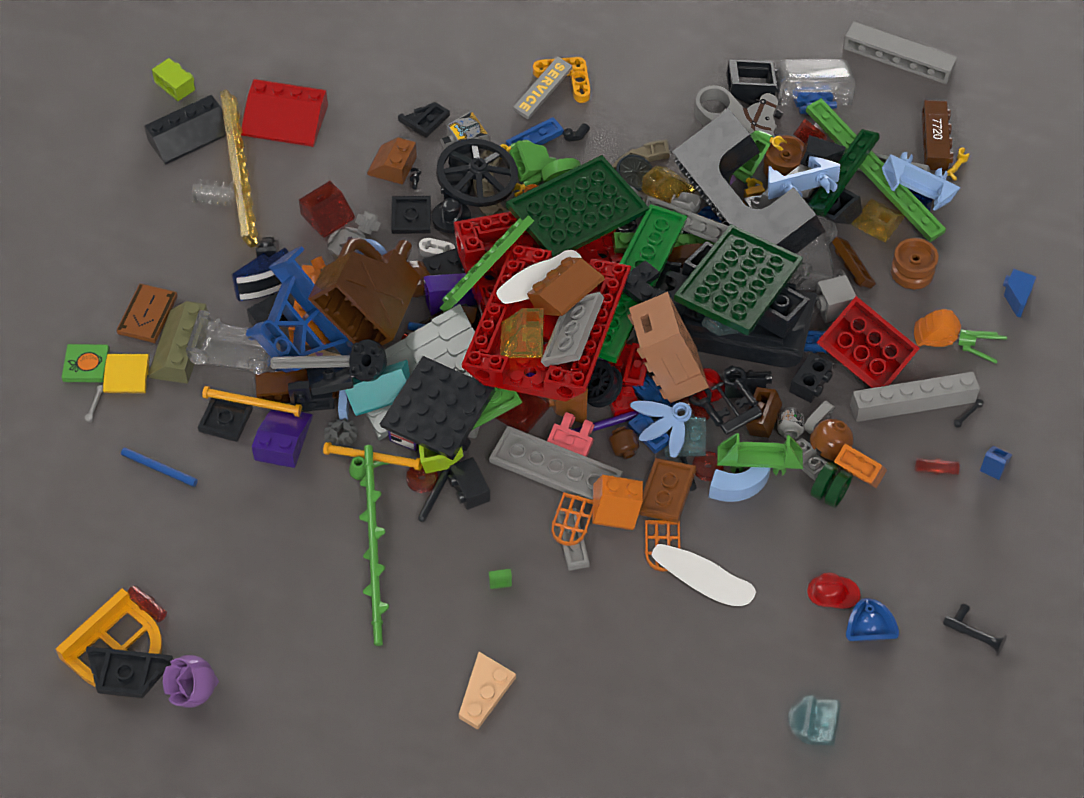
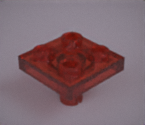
[495,392,550,434]

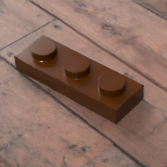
[832,237,876,289]

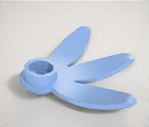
[630,401,692,457]

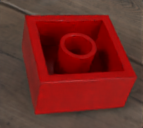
[609,386,638,417]

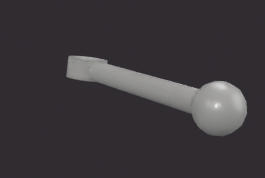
[84,385,103,423]

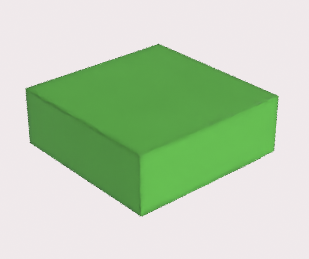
[489,569,512,589]

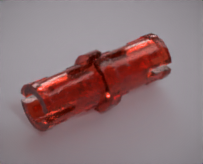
[915,458,960,475]
[127,585,167,622]

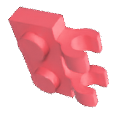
[547,412,595,457]

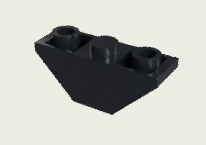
[255,237,280,269]

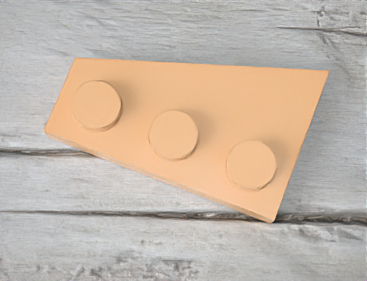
[459,652,516,730]

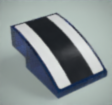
[231,248,295,301]

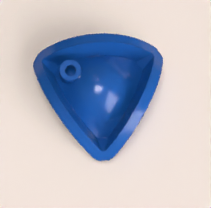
[846,598,899,641]

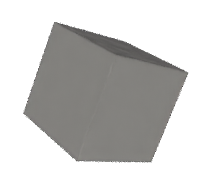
[815,275,856,323]

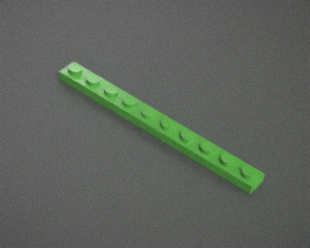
[806,98,946,242]

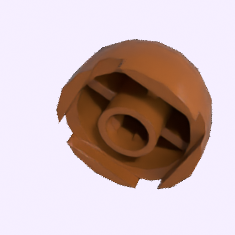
[810,419,854,460]

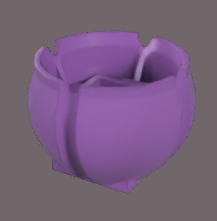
[163,655,219,708]

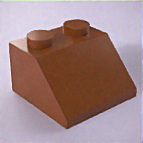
[367,137,417,185]

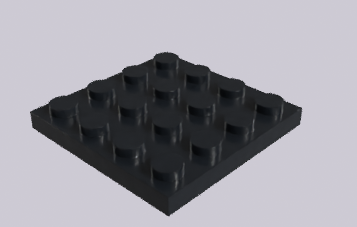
[380,356,496,460]

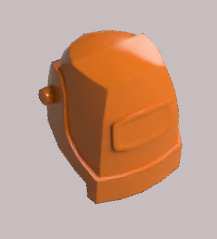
[914,309,961,347]

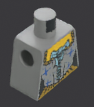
[441,111,488,150]

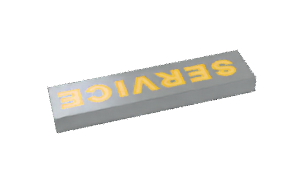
[513,56,572,120]

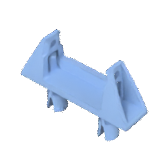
[882,152,960,211]
[768,156,840,200]

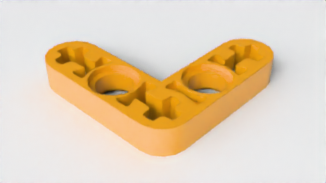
[533,57,590,103]

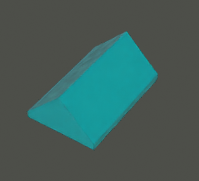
[345,360,410,416]

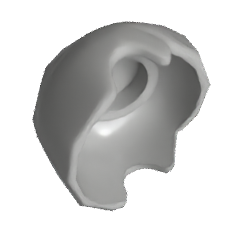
[670,192,702,213]

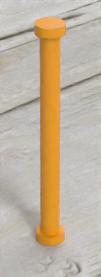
[202,386,302,417]
[323,442,422,471]

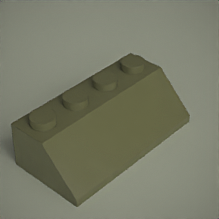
[148,301,209,384]

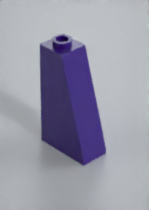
[424,273,494,316]

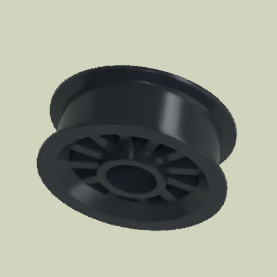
[587,359,623,408]

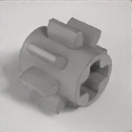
[355,211,381,235]

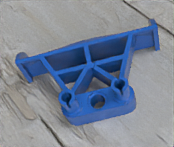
[246,246,353,372]

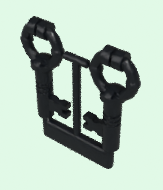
[688,365,763,435]

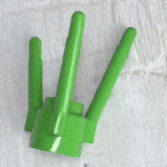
[958,329,1007,364]

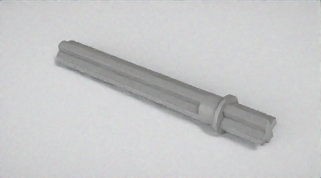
[270,355,350,369]

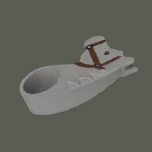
[694,85,778,138]

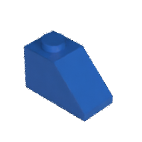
[1003,269,1036,318]

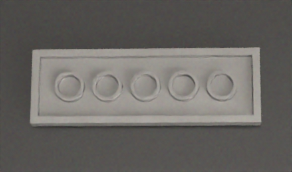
[489,426,623,500]

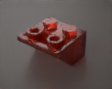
[299,181,355,238]

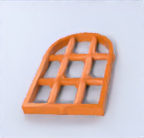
[551,492,593,546]
[644,520,680,572]

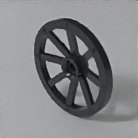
[436,138,518,207]

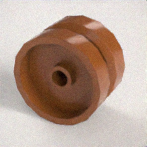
[763,135,805,178]
[890,238,939,290]

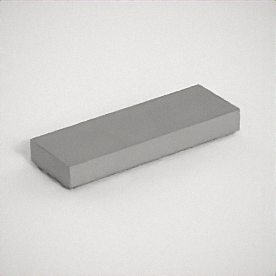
[555,508,590,571]

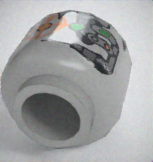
[777,407,805,439]

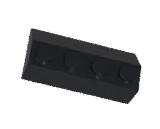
[144,94,232,165]

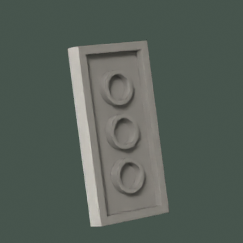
[541,292,604,367]

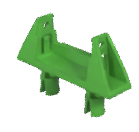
[717,433,803,476]

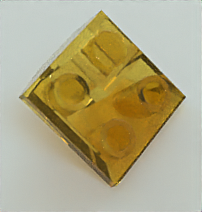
[642,165,696,203]
[852,198,905,243]
[500,308,544,358]

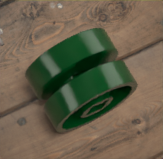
[810,462,853,509]

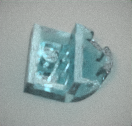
[788,695,841,745]

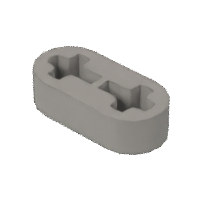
[804,401,835,434]

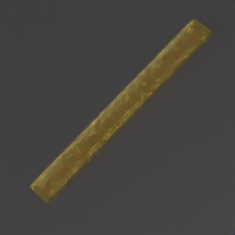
[220,89,258,248]

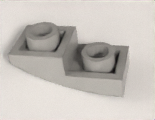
[797,438,827,481]

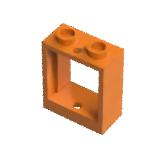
[834,444,887,488]

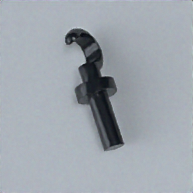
[410,168,421,189]

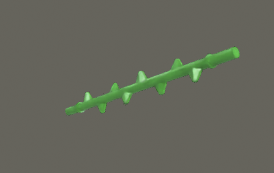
[359,445,389,646]

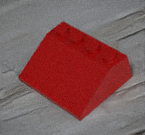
[240,79,328,147]
[816,296,920,388]

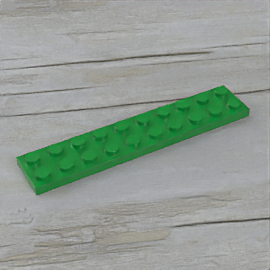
[598,204,687,363]

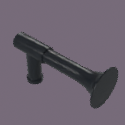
[943,603,1007,656]

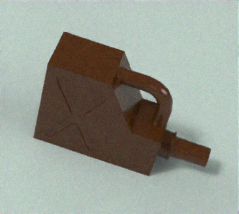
[308,237,421,346]

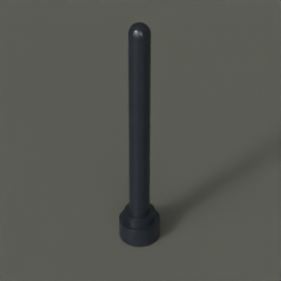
[418,438,471,522]

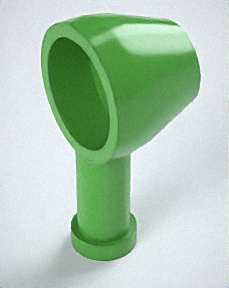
[349,456,389,480]

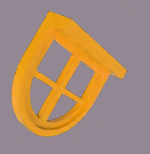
[56,588,162,687]

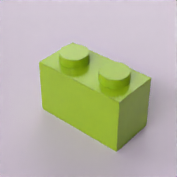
[152,58,195,101]

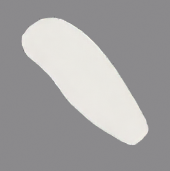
[496,250,581,304]
[651,544,756,606]

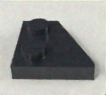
[398,102,450,138]

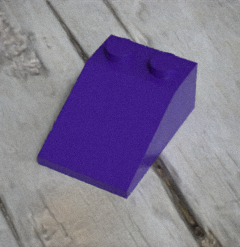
[252,409,313,468]

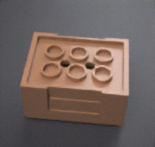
[628,292,709,404]

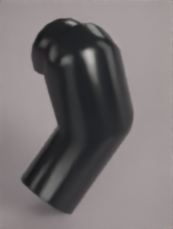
[563,123,590,142]

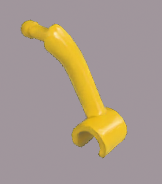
[947,147,970,181]

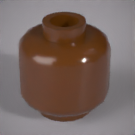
[609,426,639,459]

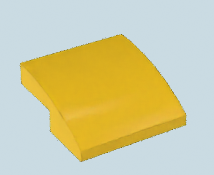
[103,354,149,393]

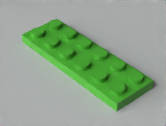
[440,215,534,312]

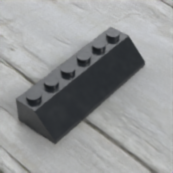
[682,241,809,338]

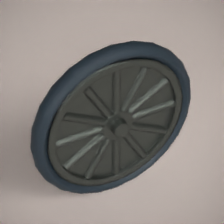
[616,154,655,191]

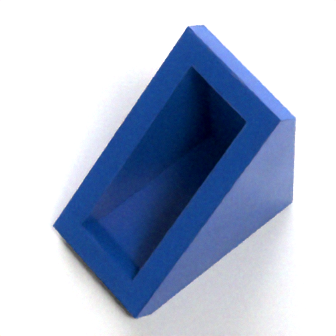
[980,446,1012,480]

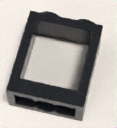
[726,59,779,100]

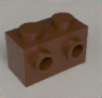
[745,387,782,438]

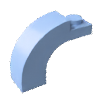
[708,467,771,502]

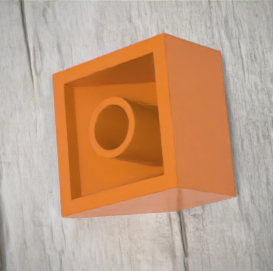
[592,474,643,530]

